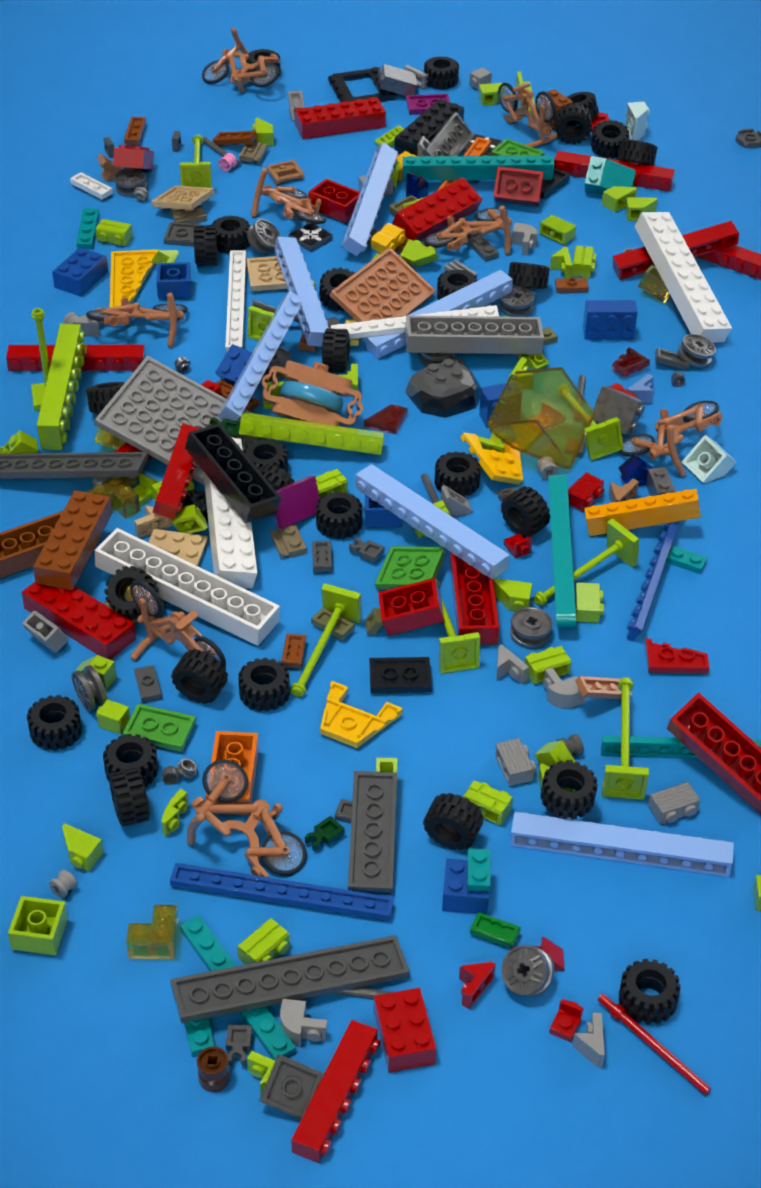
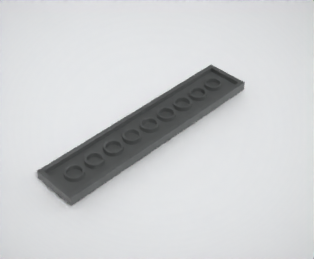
[0,452,148,480]
[170,935,410,1023]

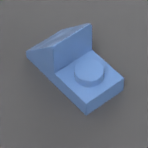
[627,374,654,404]

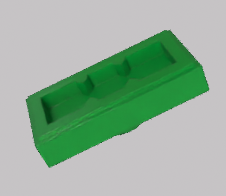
[470,912,521,949]

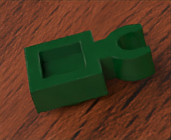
[209,417,240,438]
[305,816,345,851]

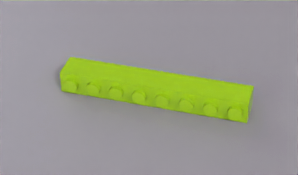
[239,412,384,455]

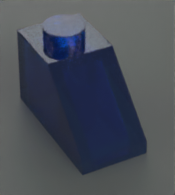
[406,172,428,199]
[618,454,653,486]

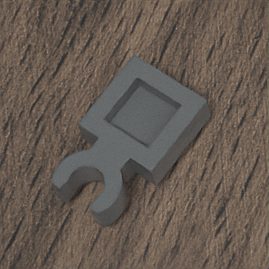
[349,538,385,563]
[226,1025,252,1066]

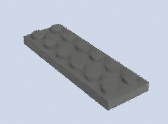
[422,112,474,156]
[348,771,397,893]

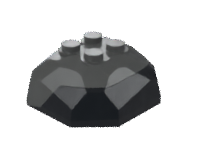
[406,359,481,418]

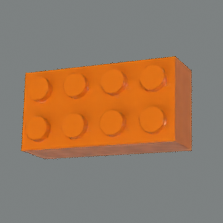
[206,731,259,815]

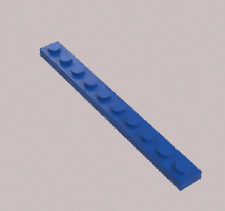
[626,521,679,641]
[170,863,394,921]

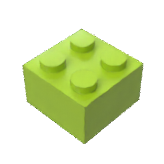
[8,896,68,955]

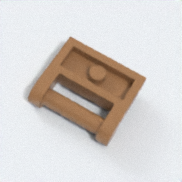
[266,160,304,186]

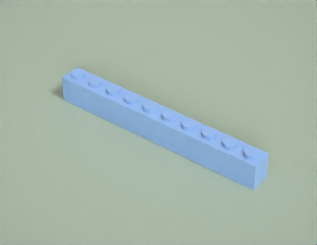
[341,142,398,256]
[274,237,329,346]
[365,270,513,359]
[217,291,304,421]
[356,464,509,580]
[510,812,734,877]

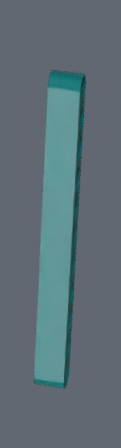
[548,474,577,628]

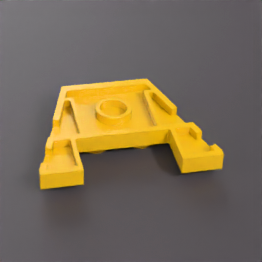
[460,432,523,485]
[320,681,403,748]

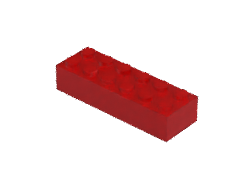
[295,97,386,140]
[392,178,483,241]
[449,552,499,645]
[21,582,136,660]
[667,692,761,814]

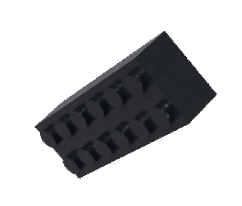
[394,99,464,156]
[185,423,281,523]

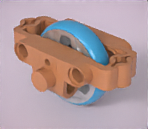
[261,361,363,427]

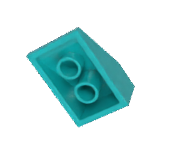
[585,156,636,194]

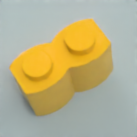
[371,223,406,253]

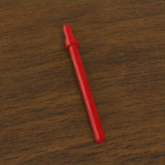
[598,993,712,1096]

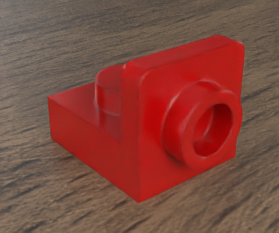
[503,534,532,558]
[549,999,584,1042]

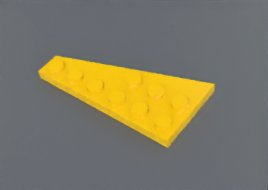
[110,250,159,307]

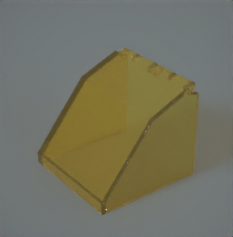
[487,367,595,469]

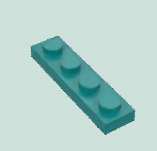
[76,208,99,249]

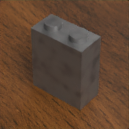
[377,64,417,96]
[591,386,645,435]

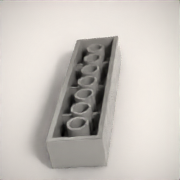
[405,315,544,355]

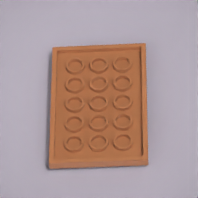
[329,247,436,322]

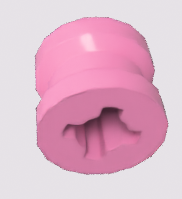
[218,153,237,172]

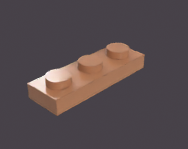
[575,676,632,700]

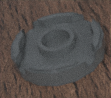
[736,129,761,149]

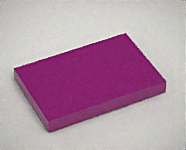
[406,94,450,115]
[275,476,319,529]

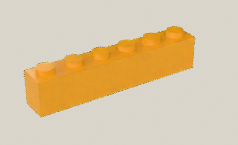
[585,489,701,536]

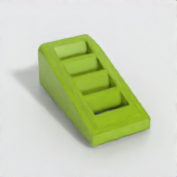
[375,126,404,147]

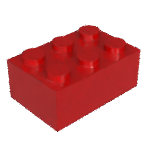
[113,145,154,170]
[493,167,544,206]
[308,178,360,223]
[378,578,445,636]
[373,988,436,1073]

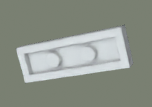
[70,172,113,200]

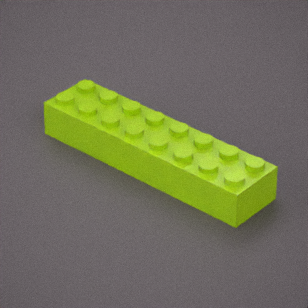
[37,323,87,450]

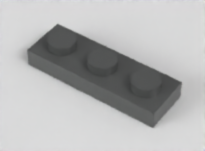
[467,232,499,262]

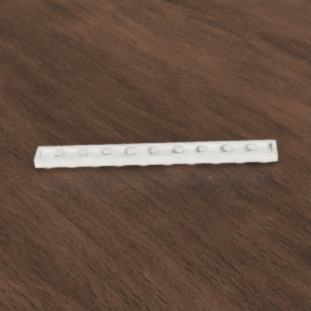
[226,250,246,352]
[331,305,499,339]

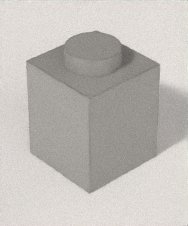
[469,68,492,91]

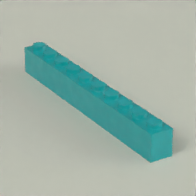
[402,155,554,181]

